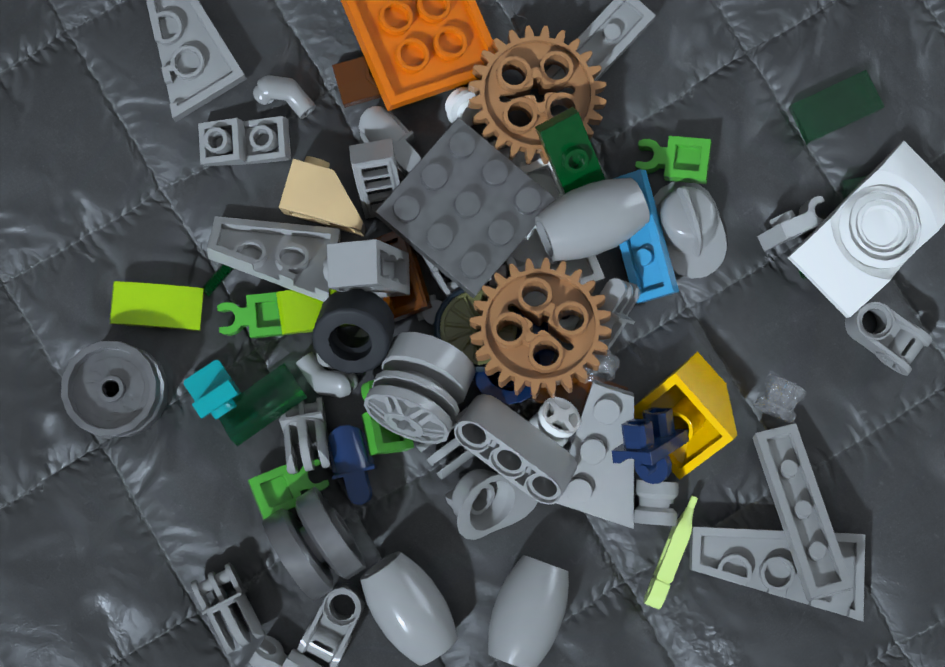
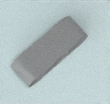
[454,394,577,505]

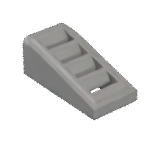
[349,138,401,219]

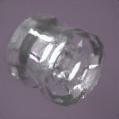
[754,375,807,424]

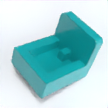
[184,360,242,420]

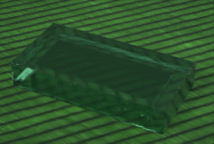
[788,70,885,145]
[219,363,307,447]

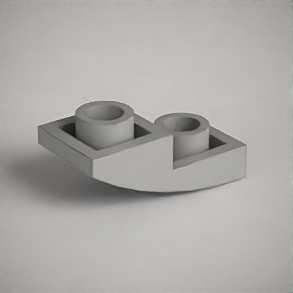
[198,116,291,166]

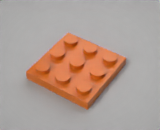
[340,0,496,111]

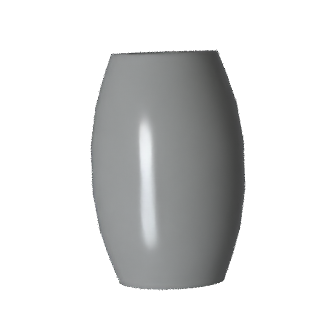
[535,178,650,261]
[360,551,458,666]
[488,555,569,667]

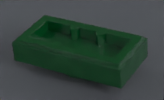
[535,107,605,195]

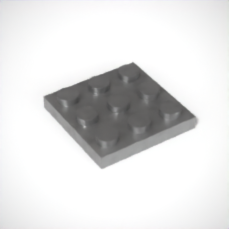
[375,117,556,299]

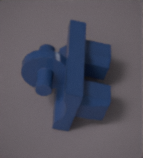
[611,407,689,484]

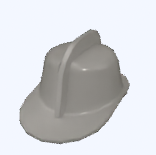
[654,182,727,279]
[446,469,538,540]

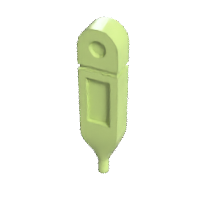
[644,495,698,610]

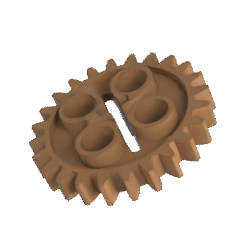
[468,25,607,165]
[470,258,612,399]

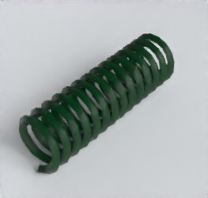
[202,264,234,296]

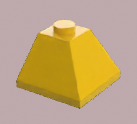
[634,351,737,480]

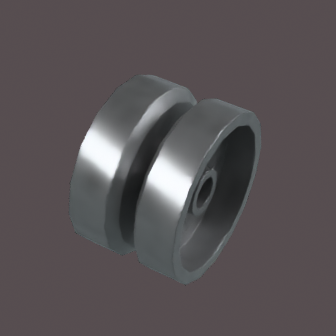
[61,341,168,437]
[262,486,366,601]

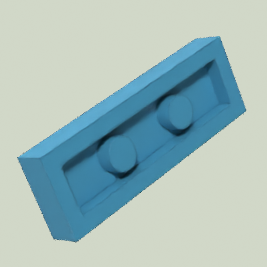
[613,169,679,304]

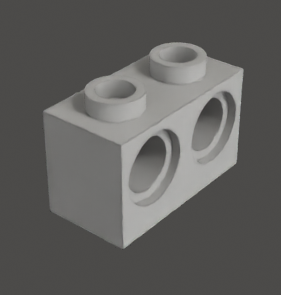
[323,239,410,298]

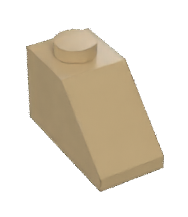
[279,156,366,236]

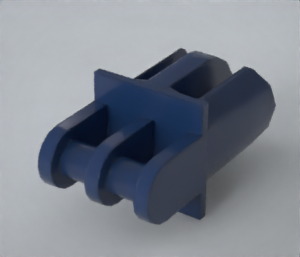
[328,425,377,505]

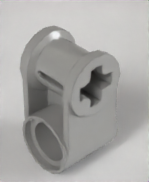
[845,302,933,376]
[297,583,365,667]

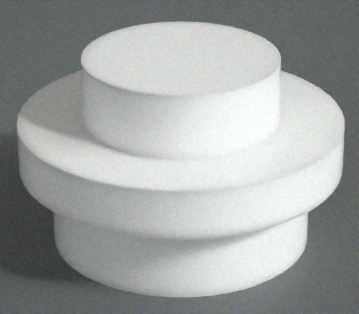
[445,87,481,126]

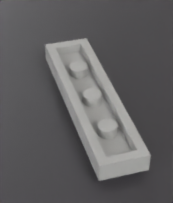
[752,423,853,602]

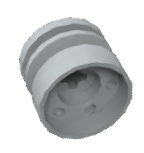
[364,332,476,444]

